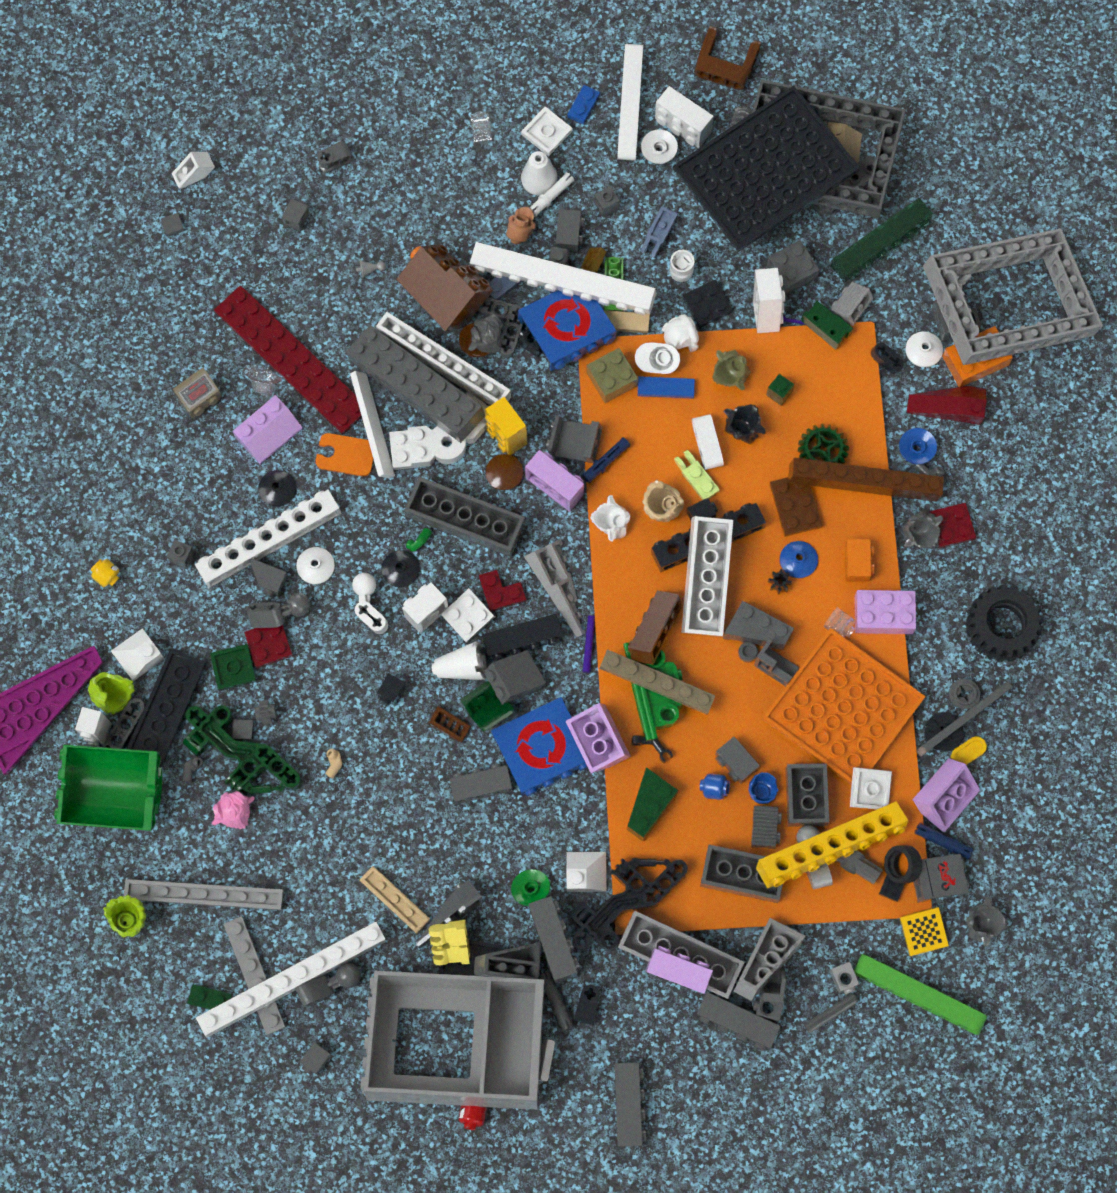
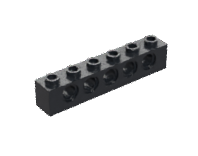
[651,503,766,573]

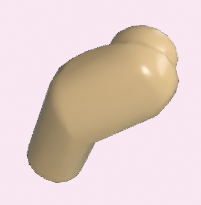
[325,749,342,779]

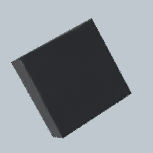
[878,875,905,902]

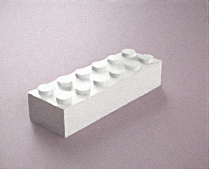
[681,516,733,636]

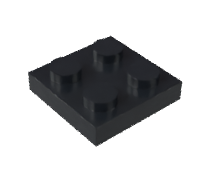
[682,279,733,328]

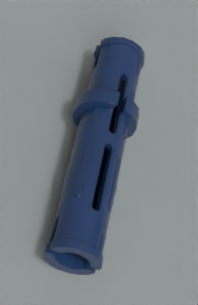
[582,437,630,484]
[914,823,973,860]

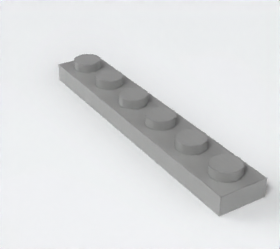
[223,916,286,1035]

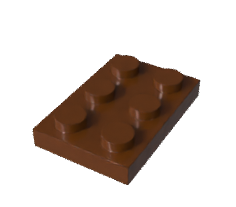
[770,477,822,537]

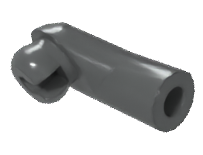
[182,756,203,783]

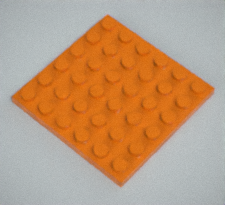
[762,628,926,785]

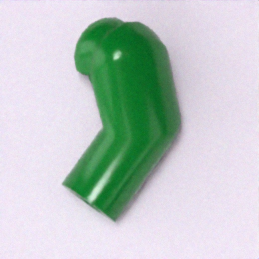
[406,528,432,552]

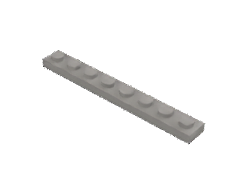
[124,879,284,910]

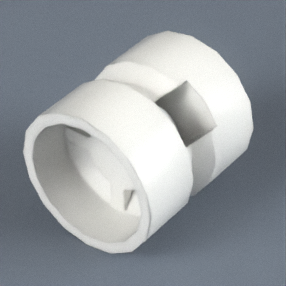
[670,250,695,282]

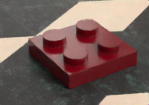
[929,503,976,549]
[244,625,293,669]

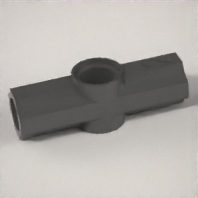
[830,844,883,885]

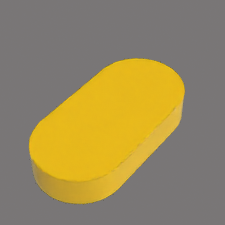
[950,737,987,765]

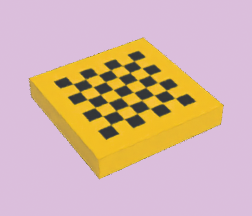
[899,907,949,956]

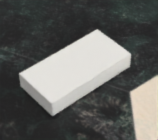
[539,1040,555,1082]

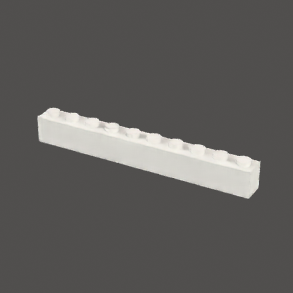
[470,242,656,315]
[196,922,385,1038]

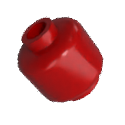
[459,1106,486,1130]

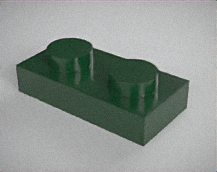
[187,984,232,1010]

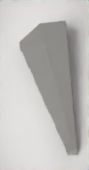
[524,539,586,637]

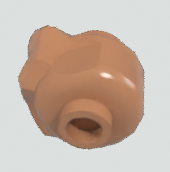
[506,206,536,244]

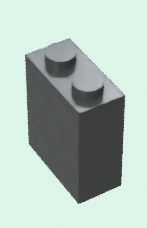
[484,650,546,705]

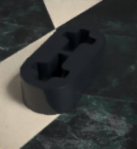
[871,343,904,374]

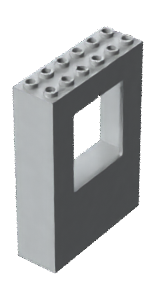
[361,971,544,1110]

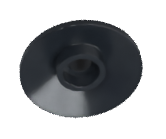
[258,470,296,507]
[381,550,419,588]

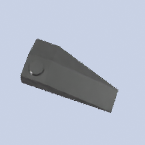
[416,880,484,949]

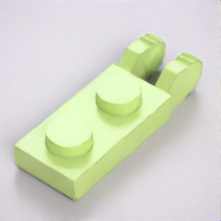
[674,450,720,500]

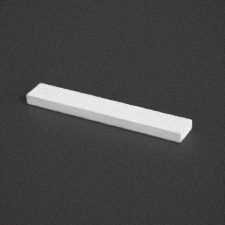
[350,371,395,479]

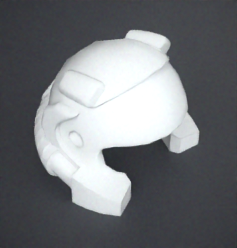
[662,314,699,352]

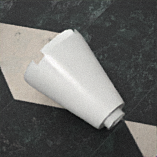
[521,151,557,196]
[432,641,487,680]

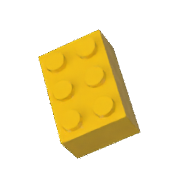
[485,397,528,455]

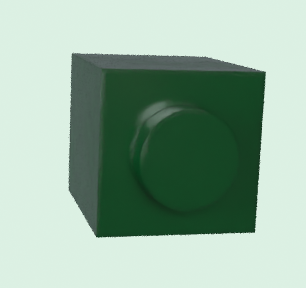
[766,374,794,406]

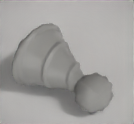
[356,260,386,278]

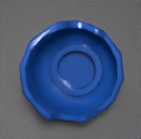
[748,772,779,804]

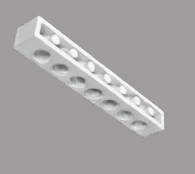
[376,312,511,406]
[195,490,341,588]

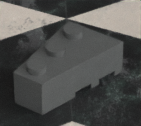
[474,942,541,979]

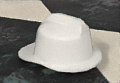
[635,342,680,374]

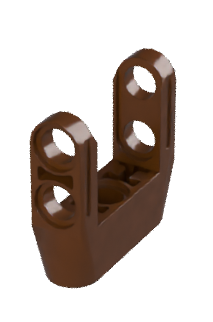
[694,25,762,90]

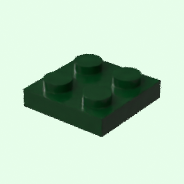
[210,644,257,691]

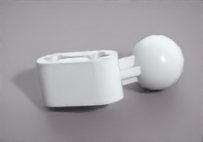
[352,573,388,634]

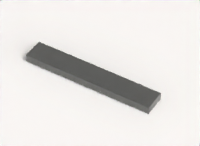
[917,682,1012,757]

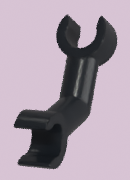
[632,735,673,763]

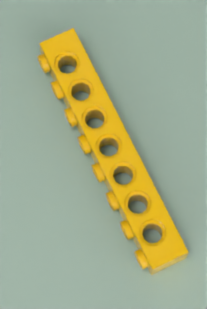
[756,801,908,889]

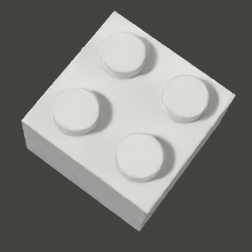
[402,583,448,634]

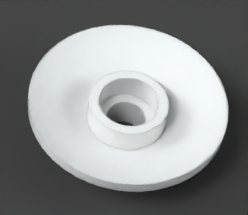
[641,130,678,164]
[905,332,943,367]
[296,547,335,584]

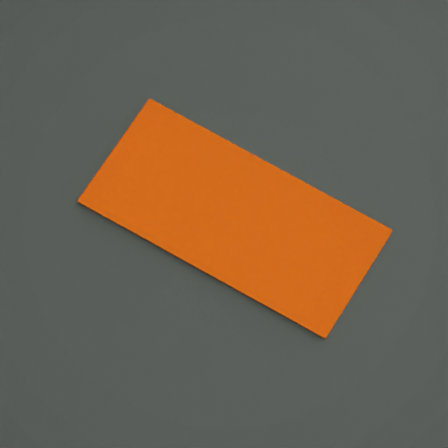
[578,321,932,935]

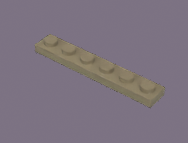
[599,649,715,715]

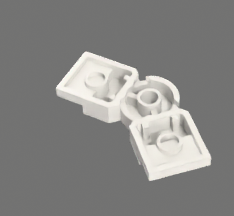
[389,391,489,470]

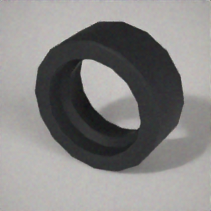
[884,845,922,884]

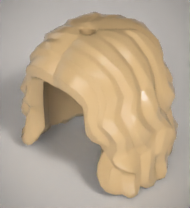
[642,480,684,522]

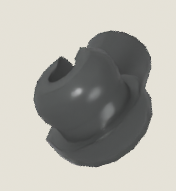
[915,464,944,477]

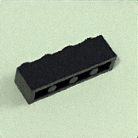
[482,614,563,661]

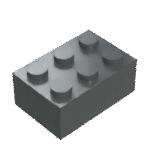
[785,764,829,827]

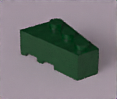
[627,767,678,841]

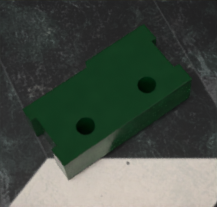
[801,301,854,350]

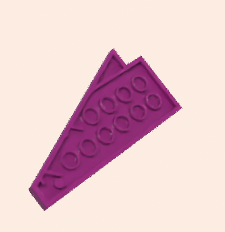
[0,646,104,775]

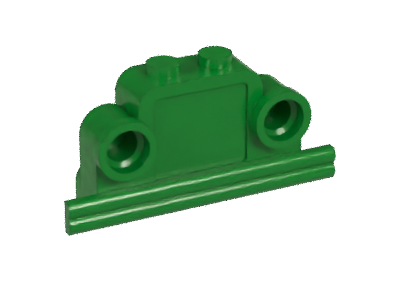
[623,642,683,741]

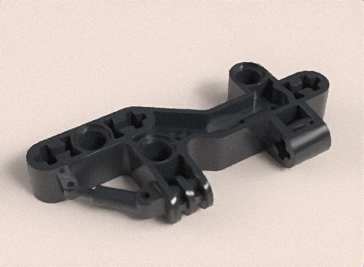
[567,858,688,952]

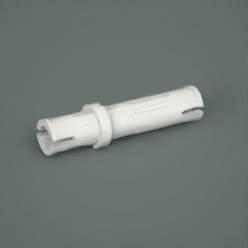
[530,172,574,217]

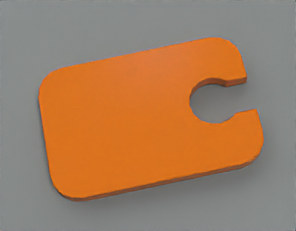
[316,433,374,477]

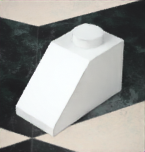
[172,152,215,188]

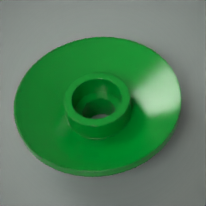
[511,869,550,906]

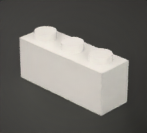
[75,707,112,747]

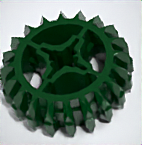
[797,423,849,464]

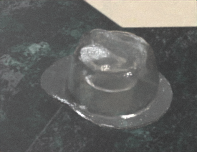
[243,365,282,398]

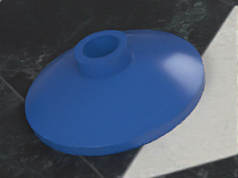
[899,428,937,465]
[780,541,818,578]

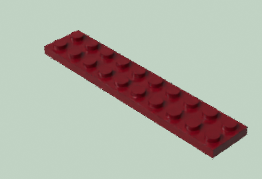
[214,285,362,435]

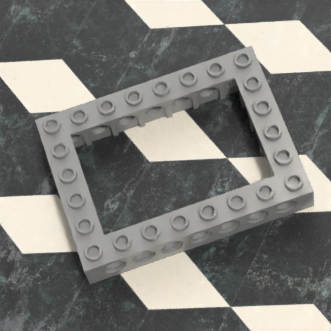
[923,228,1103,365]

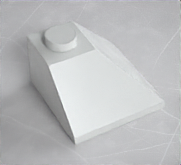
[111,628,165,681]
[567,852,606,892]

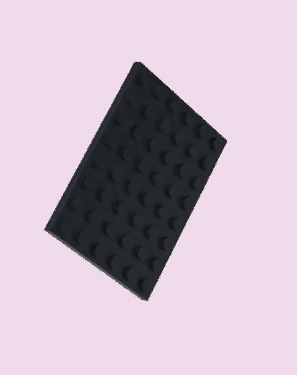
[673,85,860,252]

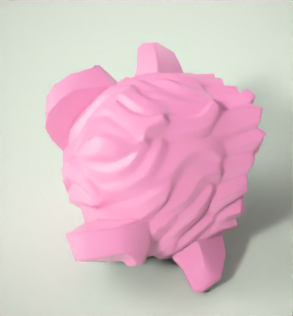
[212,791,255,829]

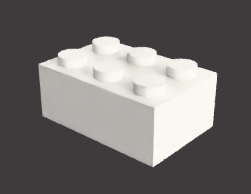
[655,86,713,148]
[753,268,785,333]

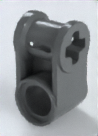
[317,141,354,173]

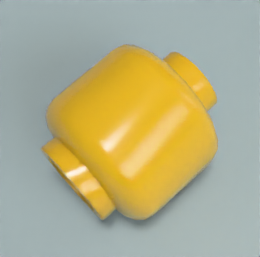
[91,559,119,587]

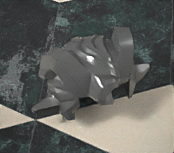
[468,314,503,353]
[902,509,943,549]
[966,897,1008,947]

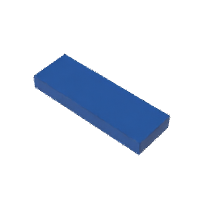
[638,376,695,399]

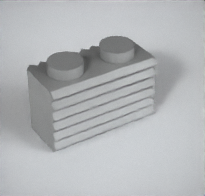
[831,281,873,326]

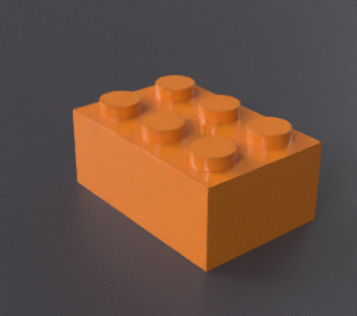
[942,326,1013,387]

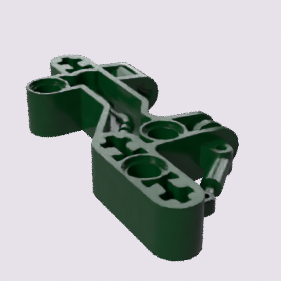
[183,705,302,795]

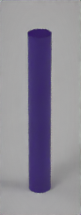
[582,615,595,673]

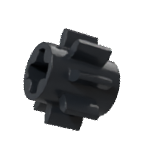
[768,569,792,594]

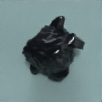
[724,404,766,444]

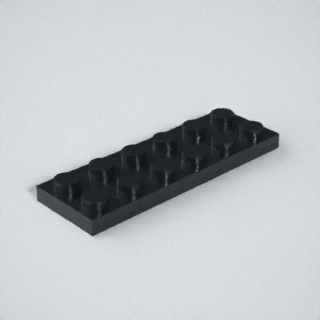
[127,648,207,768]

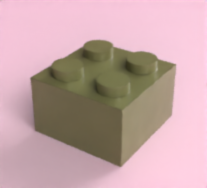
[587,348,638,403]

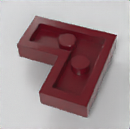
[479,570,526,612]

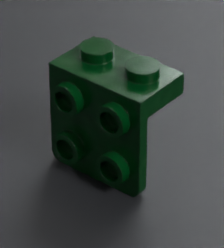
[460,681,515,732]

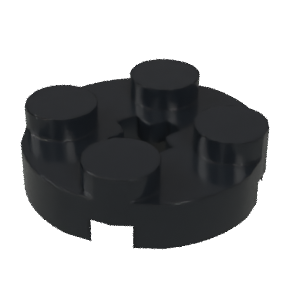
[924,712,964,752]

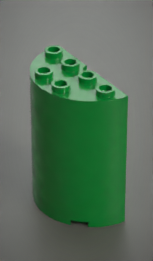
[54,745,162,831]

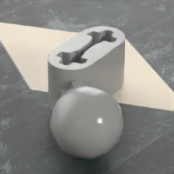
[796,825,833,890]

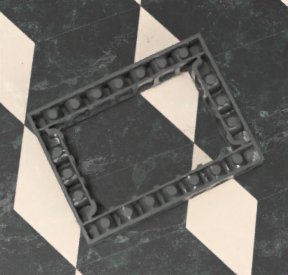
[752,79,906,218]

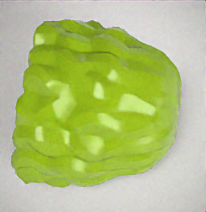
[88,672,135,714]
[103,895,146,937]

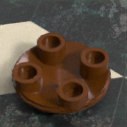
[485,454,523,490]

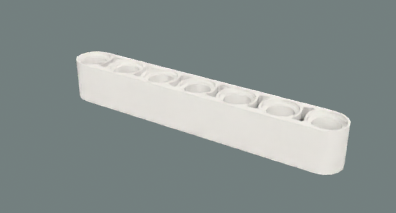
[617,44,643,161]

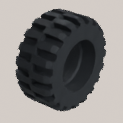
[966,585,1043,662]

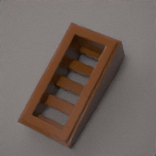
[426,706,471,743]

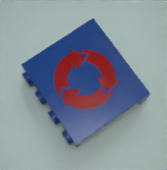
[518,290,616,371]
[491,697,588,797]

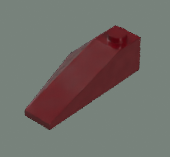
[906,386,987,425]

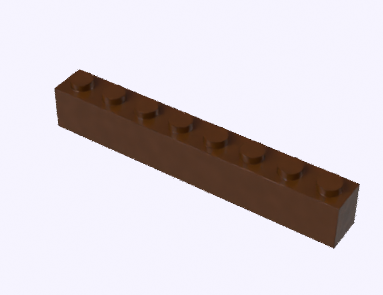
[788,458,944,502]

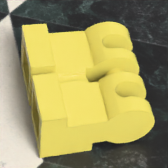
[428,920,470,965]

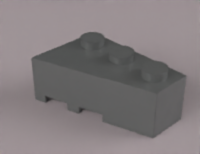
[723,601,794,650]

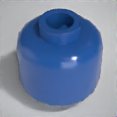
[700,773,730,800]

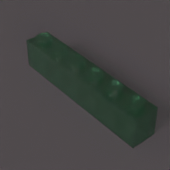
[831,198,933,283]

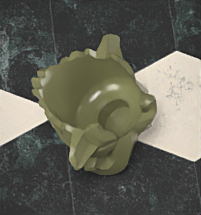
[712,350,751,390]

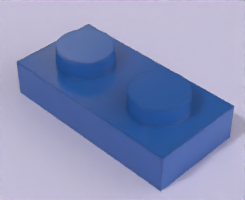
[567,85,600,125]

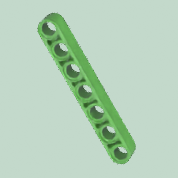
[854,954,987,1035]

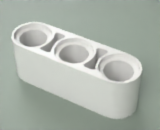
[692,414,724,470]

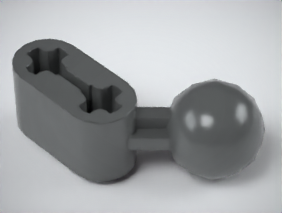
[246,593,311,628]
[295,963,361,1007]

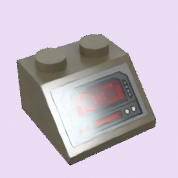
[173,367,222,418]

